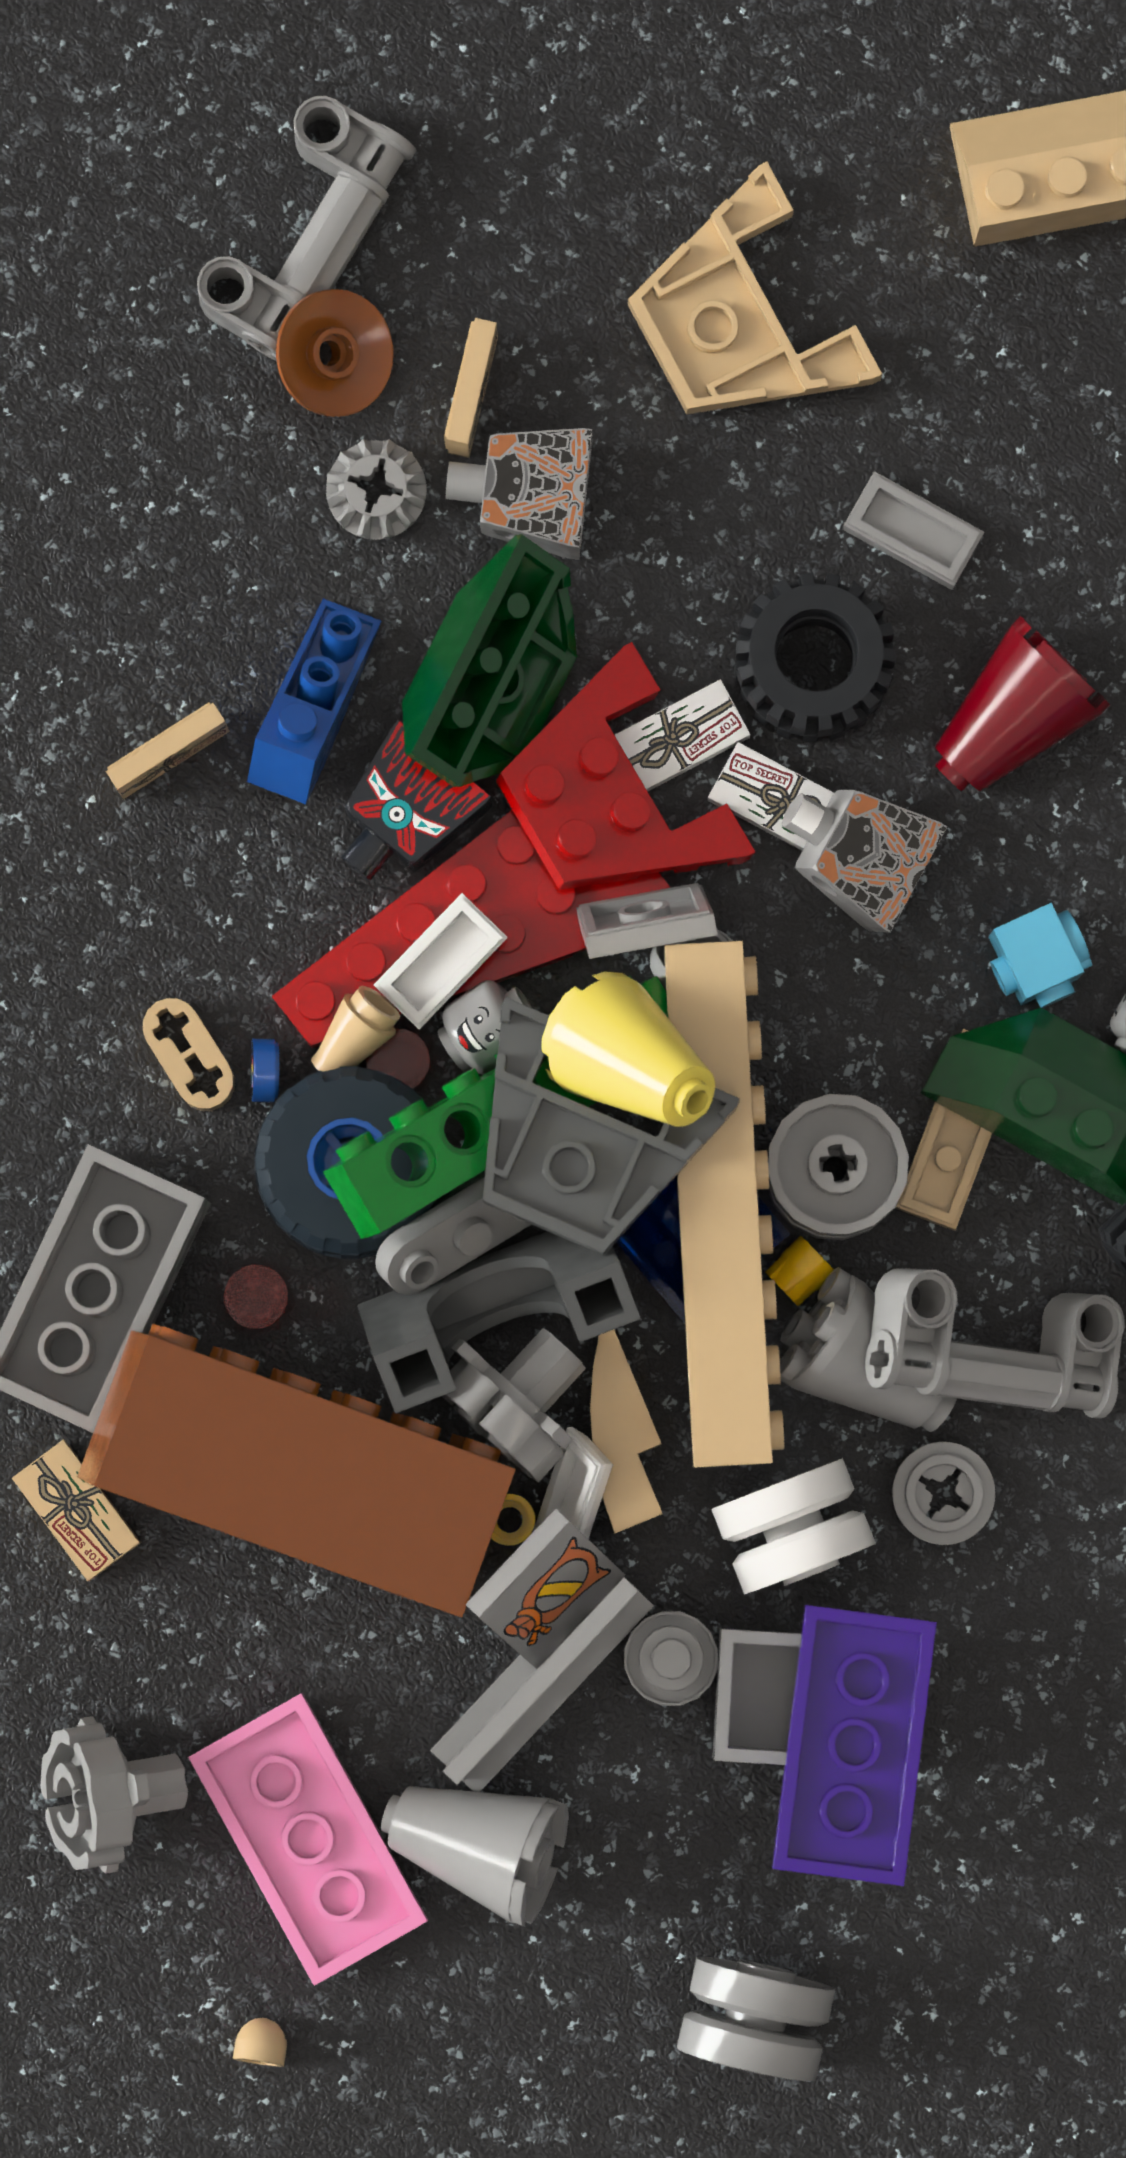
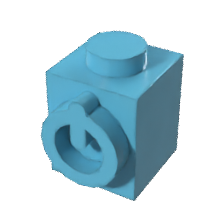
[989,902,1093,1008]

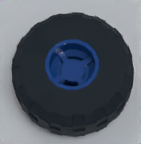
[255,1066,440,1259]

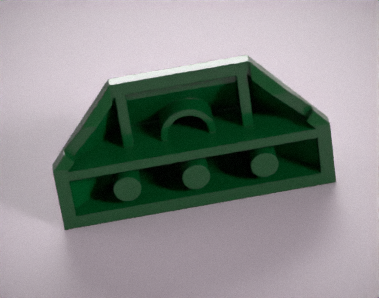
[402,534,577,787]
[920,1008,1126,1205]

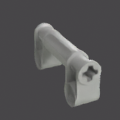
[197,96,416,361]
[865,1268,1125,1419]

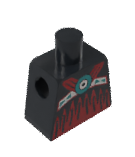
[341,720,492,882]

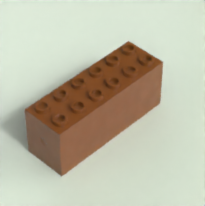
[77,1324,516,1618]

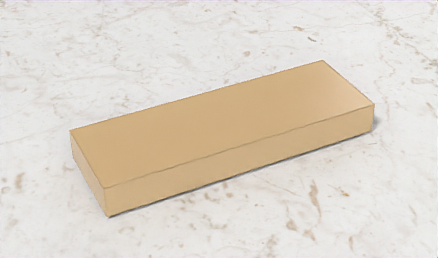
[895,1029,992,1231]

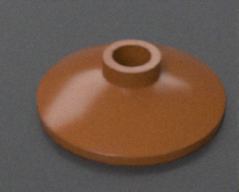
[276,289,393,417]

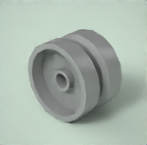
[767,1094,909,1240]
[677,1956,835,2081]

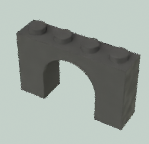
[357,1231,641,1414]

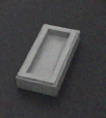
[842,471,984,590]

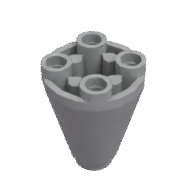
[780,1267,957,1432]

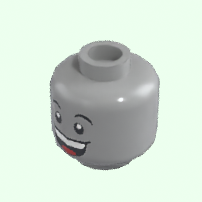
[438,980,532,1075]

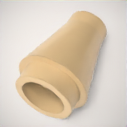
[311,986,400,1072]

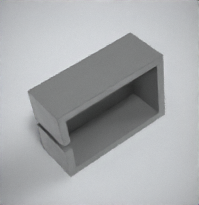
[712,1628,801,1765]

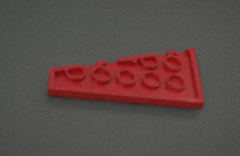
[272,810,671,1048]

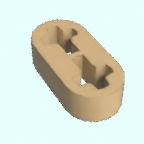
[143,998,235,1111]

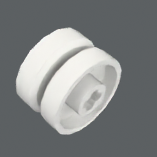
[711,1458,876,1594]

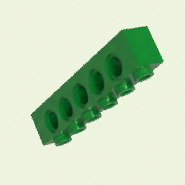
[323,975,668,1239]

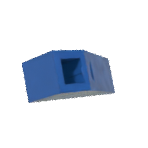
[247,598,381,804]

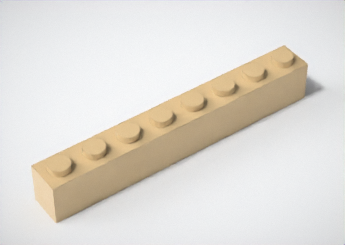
[664,941,784,1468]

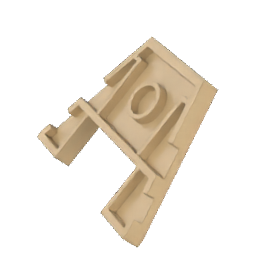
[628,161,882,414]

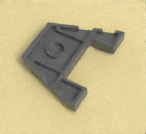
[483,997,740,1256]

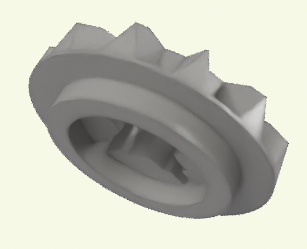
[326,439,427,540]
[892,1442,995,1545]

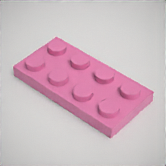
[188,1693,428,1986]

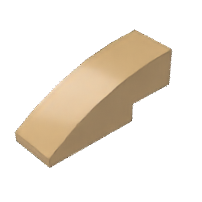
[590,1329,663,1534]

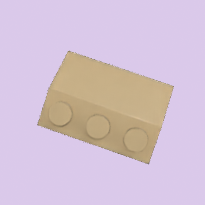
[950,90,1126,247]

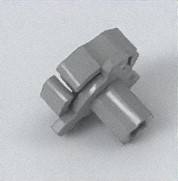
[442,1328,586,1483]
[40,1716,188,1874]

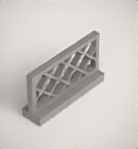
[430,1577,654,1792]

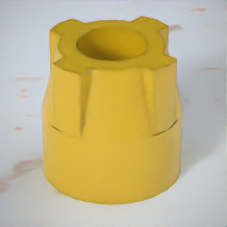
[765,1235,834,1306]
[491,1494,535,1546]

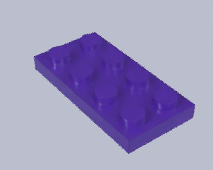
[772,1605,937,1886]

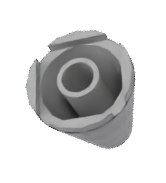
[381,1786,569,1927]

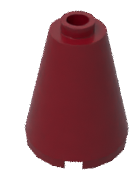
[935,616,1111,792]

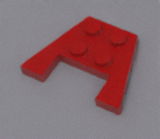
[496,642,755,890]

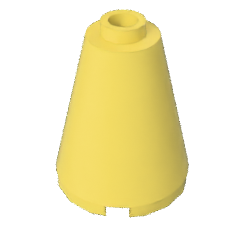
[542,972,715,1127]

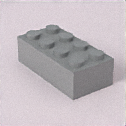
[0,1144,211,1433]

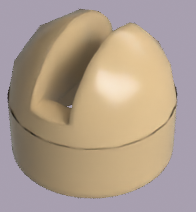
[233,2018,287,2067]

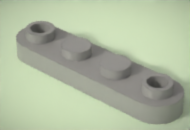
[375,1177,531,1295]

